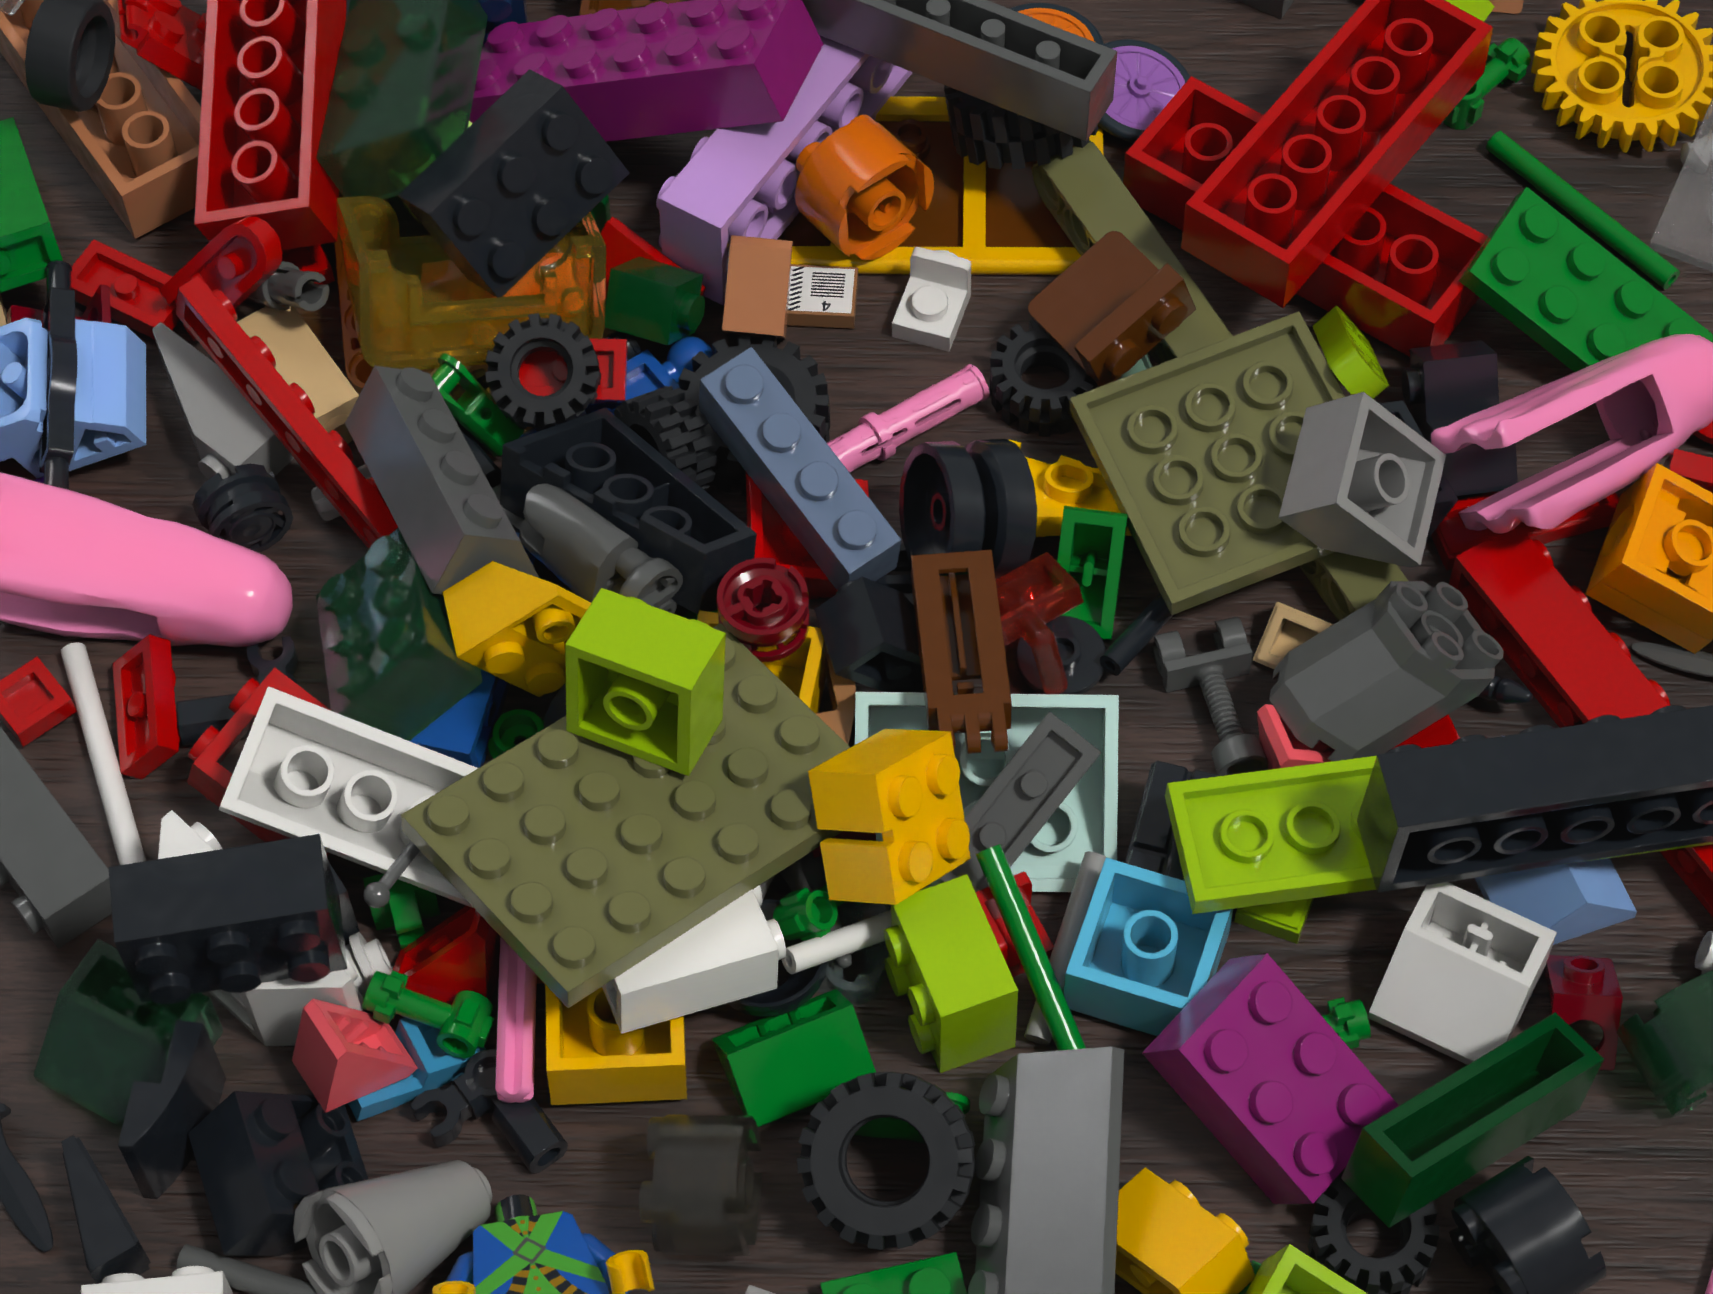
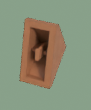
[722,235,793,340]

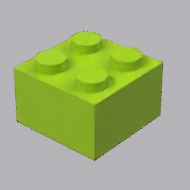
[565,588,726,776]
[883,874,1018,1073]

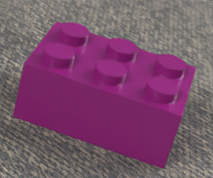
[1142,953,1399,1204]

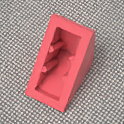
[292,998,418,1113]

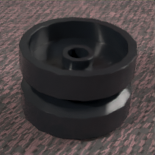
[899,439,1037,578]

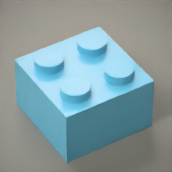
[1064,857,1233,1036]

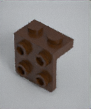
[1028,231,1196,387]

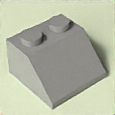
[1278,392,1446,568]

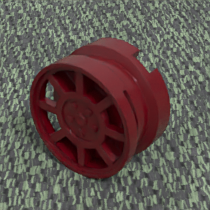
[717,558,809,662]

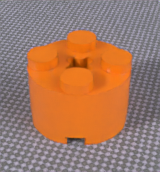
[795,114,934,260]

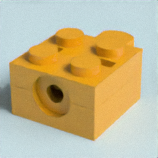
[1585,463,1713,654]

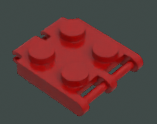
[117,0,206,91]

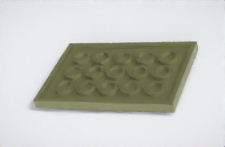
[401,623,851,1008]

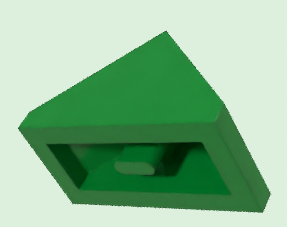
[1050,506,1128,639]

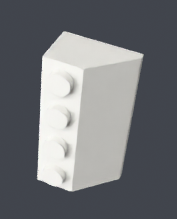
[219,686,478,908]

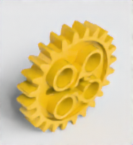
[1531,0,1713,153]

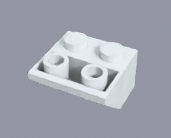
[1368,882,1557,1065]

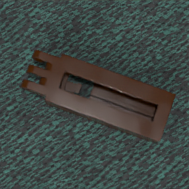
[911,550,1012,754]

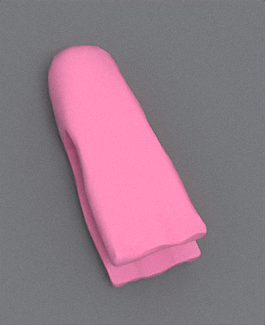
[1431,334,1713,534]
[0,472,293,647]

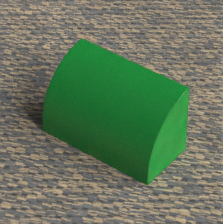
[712,989,876,1129]

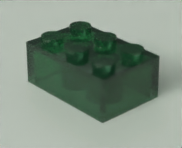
[316,528,483,741]

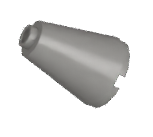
[293,1160,492,1294]

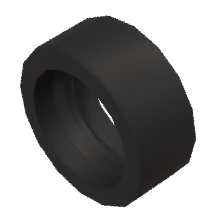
[25,0,115,112]

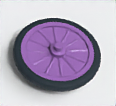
[1098,39,1190,143]

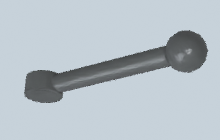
[363,841,420,908]

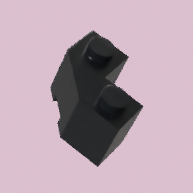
[1401,340,1518,496]

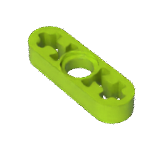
[1312,306,1389,399]

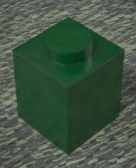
[603,257,705,346]

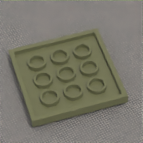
[1070,311,1345,615]

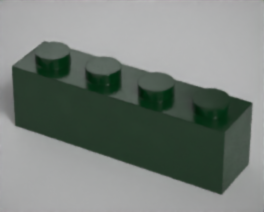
[1341,1012,1604,1228]

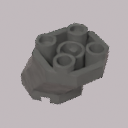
[1269,581,1503,761]

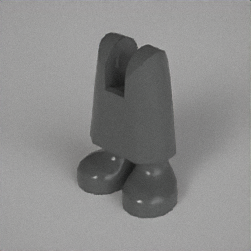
[519,484,683,614]

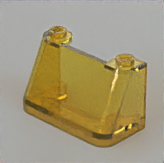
[336,196,606,370]

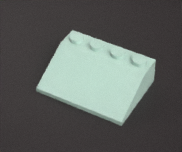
[855,692,1119,892]

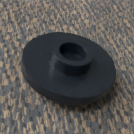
[1016,616,1106,695]

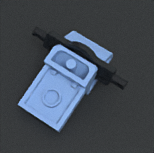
[0,260,146,490]

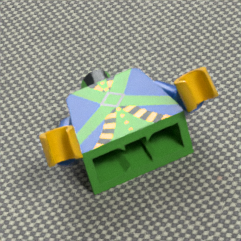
[432,1195,655,1294]

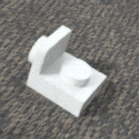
[892,247,971,352]

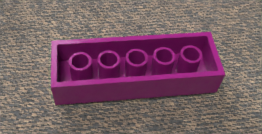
[450,0,823,142]

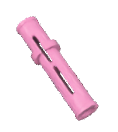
[827,364,990,473]

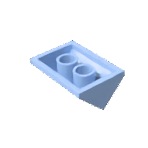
[1475,858,1637,945]

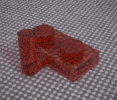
[996,552,1084,694]

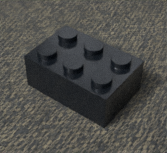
[398,69,629,299]
[109,834,347,1004]

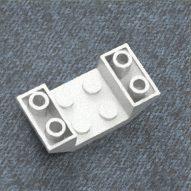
[158,810,364,1046]

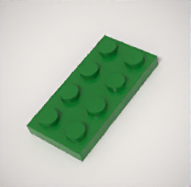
[1459,187,1713,372]

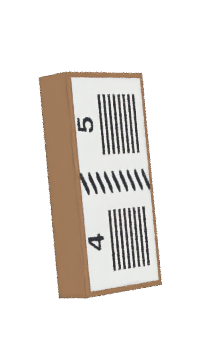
[787,264,858,329]

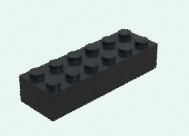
[1357,705,1713,893]

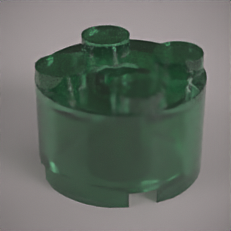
[1617,970,1713,1117]

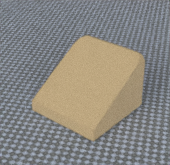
[1253,602,1334,669]

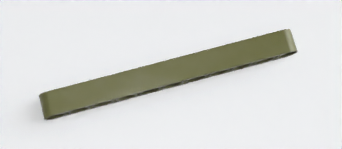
[1032,141,1408,621]

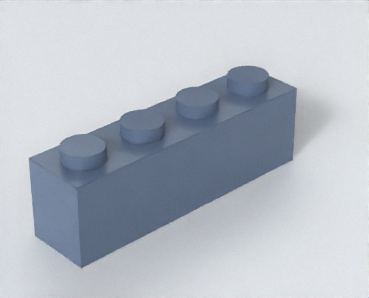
[699,347,901,590]

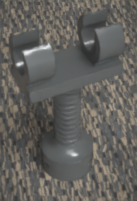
[1152,617,1268,776]

